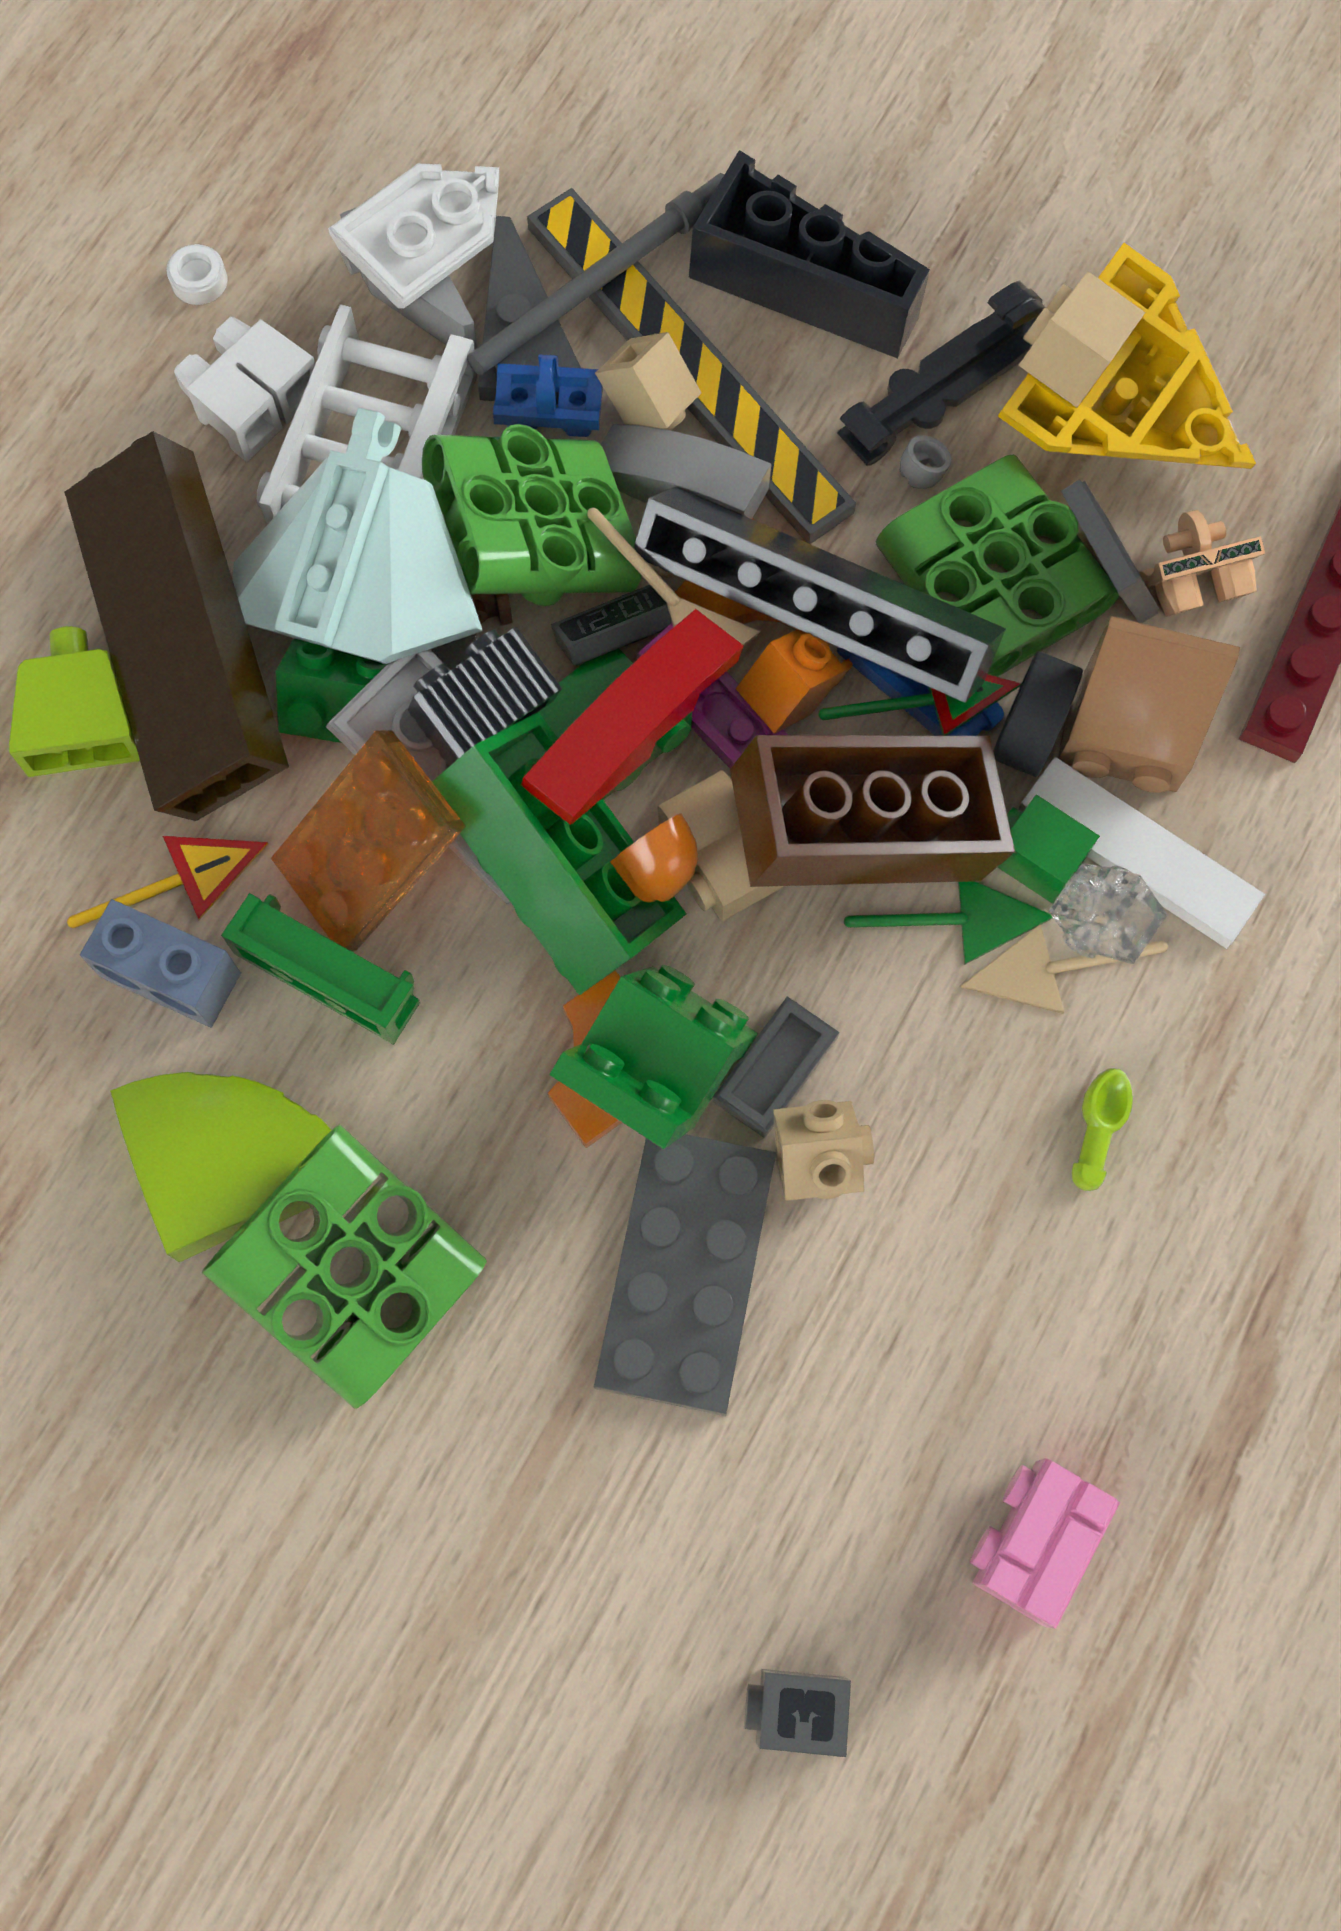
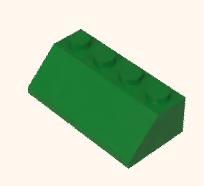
[426,712,687,995]

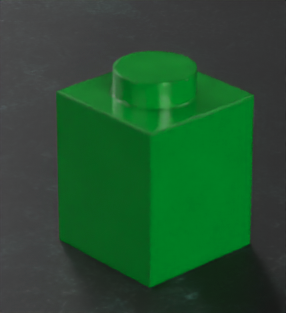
[998,794,1100,905]

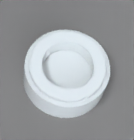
[166,244,228,305]

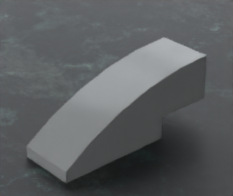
[601,424,771,519]

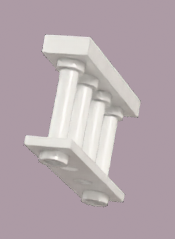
[256,304,478,525]

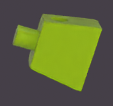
[9,626,140,777]

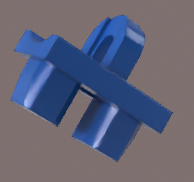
[493,354,603,437]

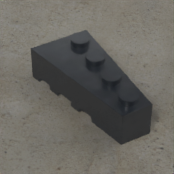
[689,150,930,359]

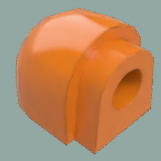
[610,813,698,902]

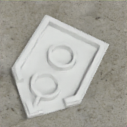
[328,163,500,309]

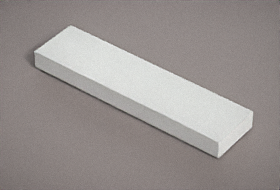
[1018,757,1265,949]

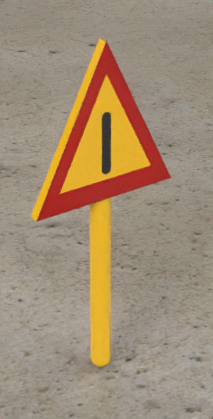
[67,836,268,928]

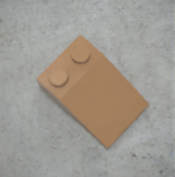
[1058,616,1240,793]

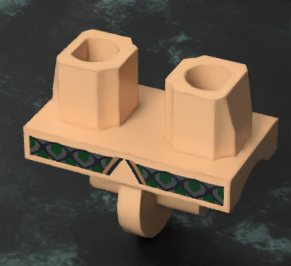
[1139,510,1265,617]

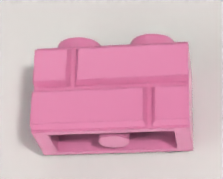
[970,1458,1120,1629]

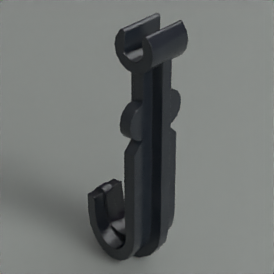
[837,281,1045,466]

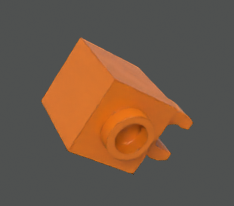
[735,629,853,734]

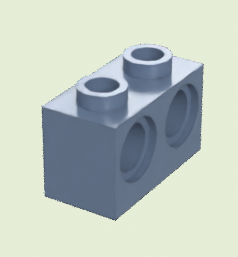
[80,899,241,1028]

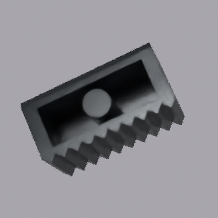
[408,627,562,767]

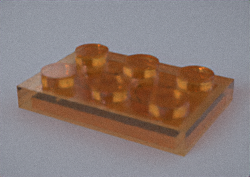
[271,730,466,952]

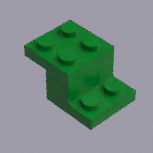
[549,965,759,1149]

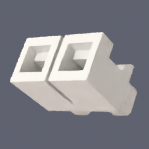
[174,316,315,463]

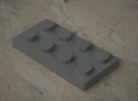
[594,1134,776,1416]

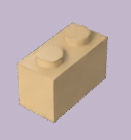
[1019,271,1145,408]

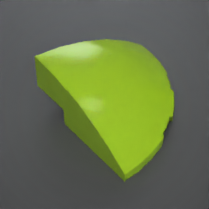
[110,1072,331,1263]

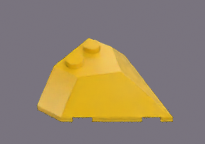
[998,243,1256,469]

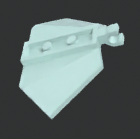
[232,408,483,664]

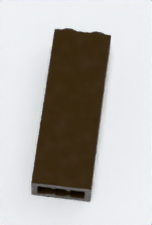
[64,431,289,821]

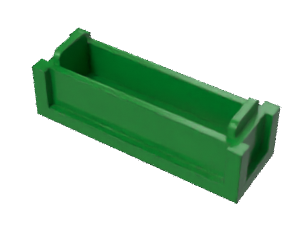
[221,893,421,1045]

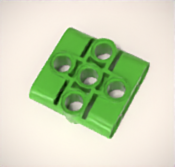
[422,424,642,606]
[875,454,1120,677]
[202,1124,487,1409]

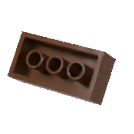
[730,735,1015,887]

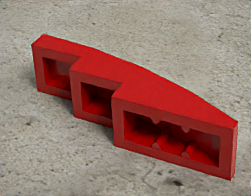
[521,609,744,825]

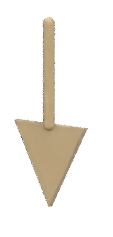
[960,924,1168,1014]

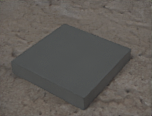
[1061,479,1159,623]

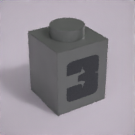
[744,1669,851,1757]

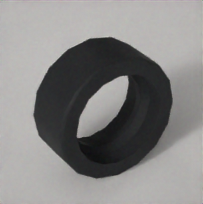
[993,651,1083,777]

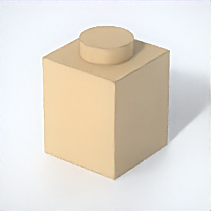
[595,332,701,430]

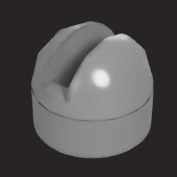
[899,435,951,489]

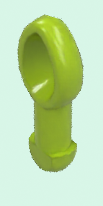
[1071,1068,1133,1191]

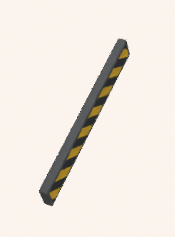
[527,188,856,544]

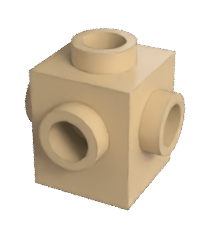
[773,1100,874,1201]

